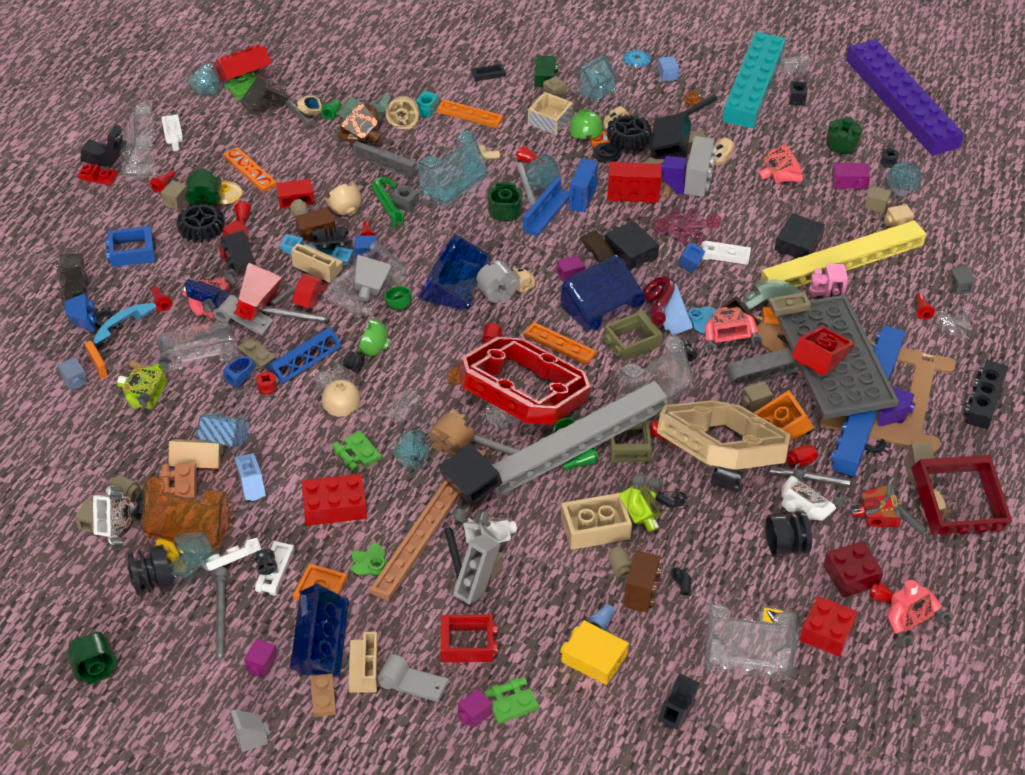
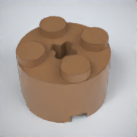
[429,413,475,457]

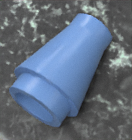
[588,604,615,631]

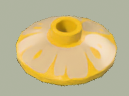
[218,181,242,204]

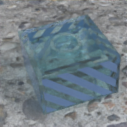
[195,411,250,447]

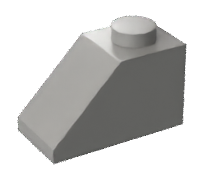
[231,710,270,752]

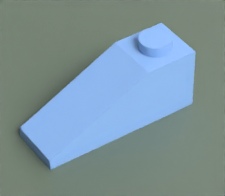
[663,283,693,336]
[234,453,266,501]

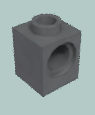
[392,184,420,213]
[948,266,976,295]

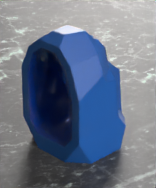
[223,356,255,388]

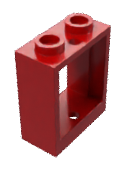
[440,614,497,663]

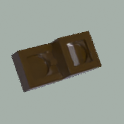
[580,231,616,263]

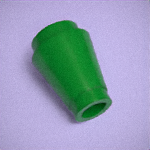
[321,99,342,120]

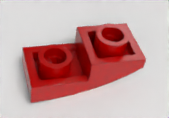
[77,164,118,186]

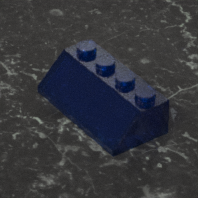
[290,583,349,677]

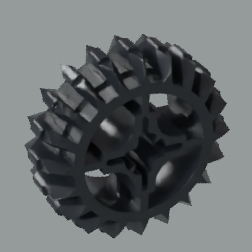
[607,114,652,151]
[177,203,225,244]

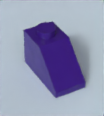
[661,156,686,194]
[878,387,916,427]

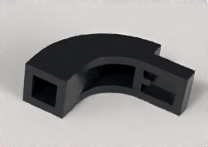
[80,124,127,167]

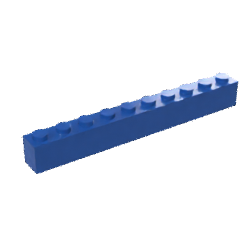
[830,325,906,477]

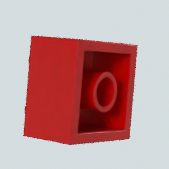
[800,596,858,657]

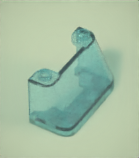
[419,129,488,206]

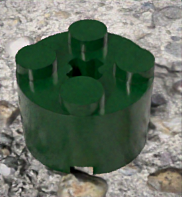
[826,116,862,155]
[185,170,221,208]
[488,182,523,221]
[67,632,118,685]

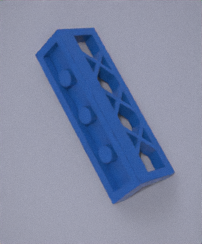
[523,177,569,237]
[265,327,342,384]

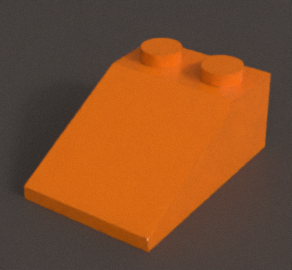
[754,390,814,441]

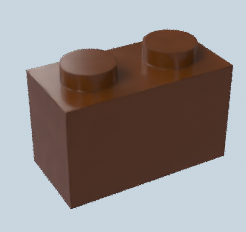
[295,208,336,241]

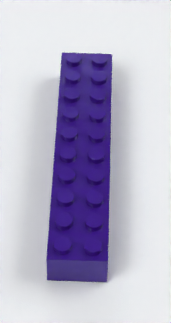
[846,39,964,156]

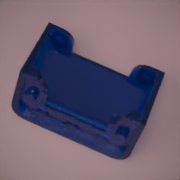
[418,233,491,310]
[561,255,645,332]

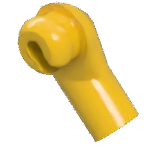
[156,538,180,564]

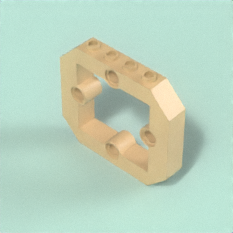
[657,400,791,470]

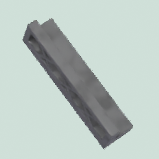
[353,141,422,178]

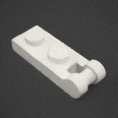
[700,241,751,265]
[255,541,294,596]

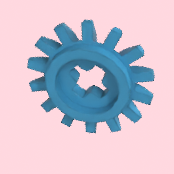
[623,49,651,68]

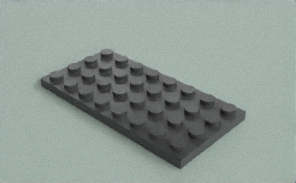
[776,295,899,419]

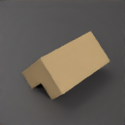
[291,243,343,283]
[168,439,224,468]
[349,632,378,693]

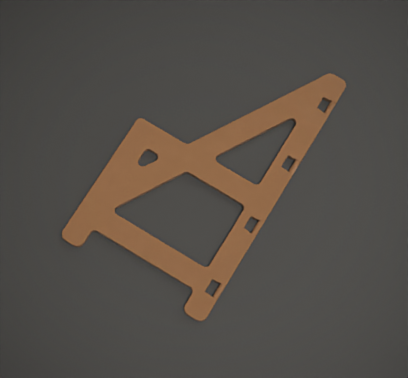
[750,313,956,453]

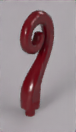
[642,276,675,325]

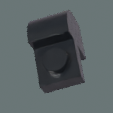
[658,673,700,730]

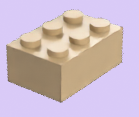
[561,493,632,550]

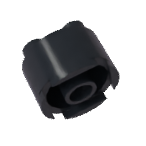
[710,466,745,492]

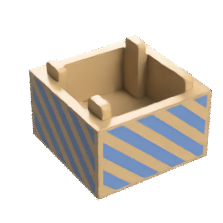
[528,92,573,135]

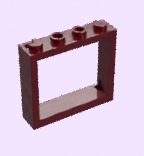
[911,455,1012,536]

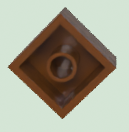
[624,550,663,613]

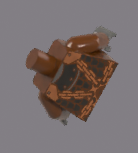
[330,99,382,144]

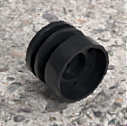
[765,510,812,558]
[127,544,173,596]

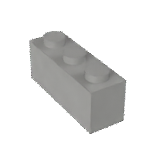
[453,534,500,605]

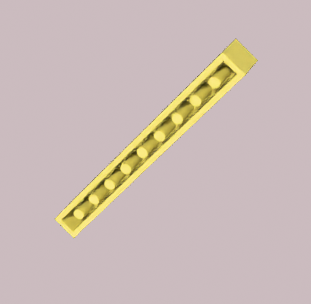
[760,220,926,287]

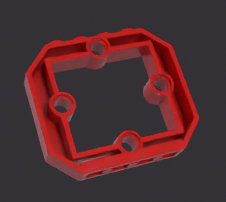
[459,337,591,425]

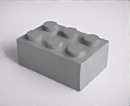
[684,136,717,197]

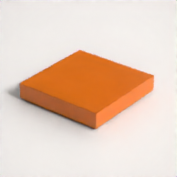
[292,563,348,610]

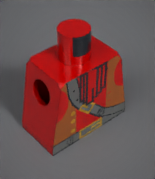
[851,484,901,527]

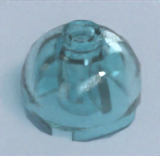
[187,63,221,95]
[526,154,561,190]
[887,161,923,197]
[393,430,429,470]

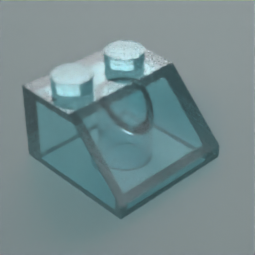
[579,55,616,102]

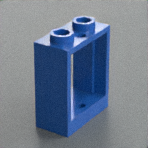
[569,158,598,213]
[105,226,155,267]

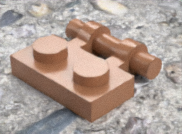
[159,461,197,503]

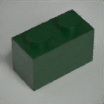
[534,55,559,87]

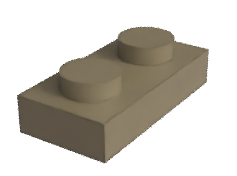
[769,292,811,316]
[237,337,276,370]

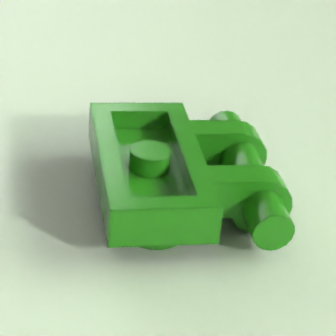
[224,72,267,101]
[332,431,381,473]
[483,677,539,724]

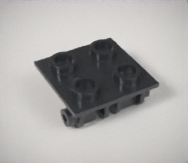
[312,226,353,248]

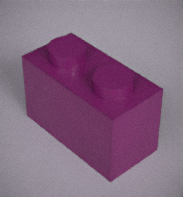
[831,163,870,189]

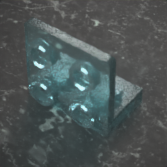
[169,532,214,578]

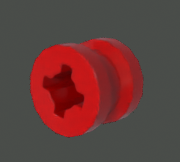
[256,372,276,395]

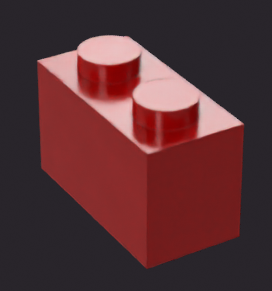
[276,179,314,209]

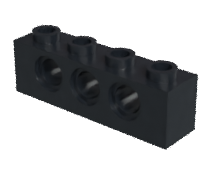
[964,359,1009,430]

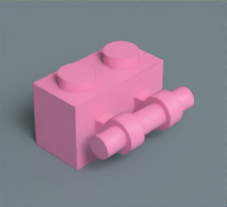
[809,264,848,298]

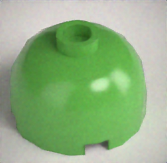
[569,109,602,139]
[357,318,390,356]

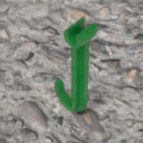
[372,177,404,228]

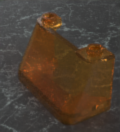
[142,475,231,552]

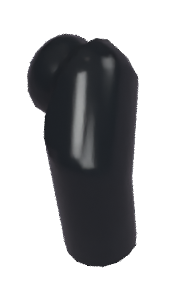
[655,491,687,508]
[671,567,692,596]

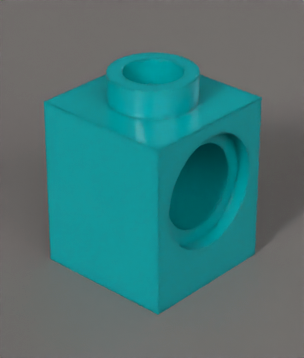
[415,90,439,118]

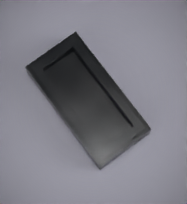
[471,64,506,82]

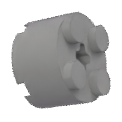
[476,260,520,303]

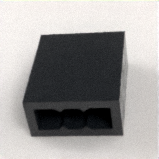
[649,112,692,159]
[774,213,825,259]
[605,220,659,270]
[439,443,502,507]

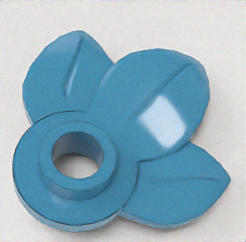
[688,307,717,334]

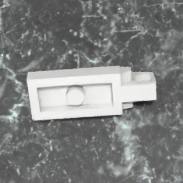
[161,115,183,151]
[203,538,261,571]

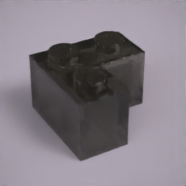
[240,75,290,116]
[56,253,88,305]

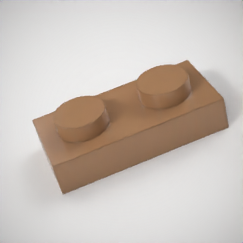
[310,673,336,717]

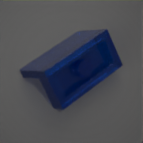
[184,279,229,309]

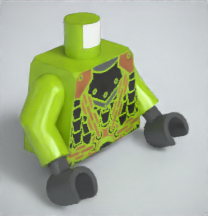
[117,355,172,410]
[619,474,663,533]

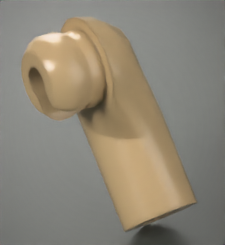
[476,145,500,160]

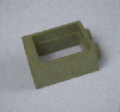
[603,311,663,362]
[609,419,652,462]

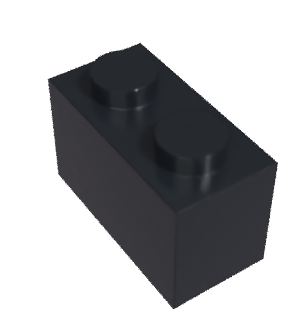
[220,230,256,271]

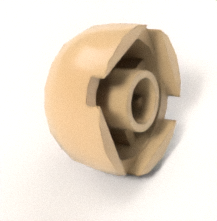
[386,96,419,129]
[326,183,361,216]
[322,379,360,417]

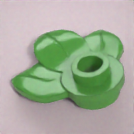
[350,542,387,575]

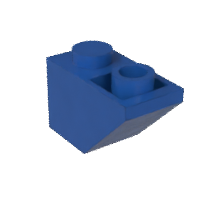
[65,294,97,332]

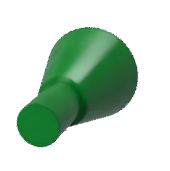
[562,448,599,470]

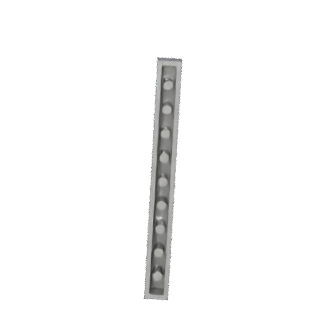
[492,381,668,497]

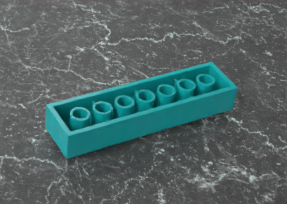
[722,32,786,129]

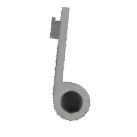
[213,295,273,335]
[377,654,449,702]

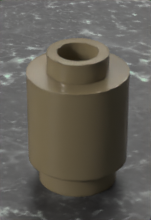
[110,475,141,501]
[608,547,632,578]

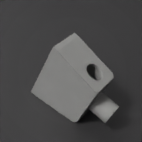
[353,255,391,301]

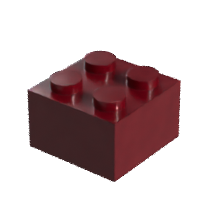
[823,541,884,598]

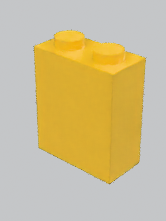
[560,620,629,685]

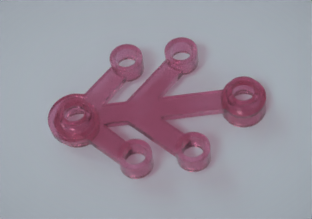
[653,208,721,243]

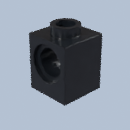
[789,81,807,106]

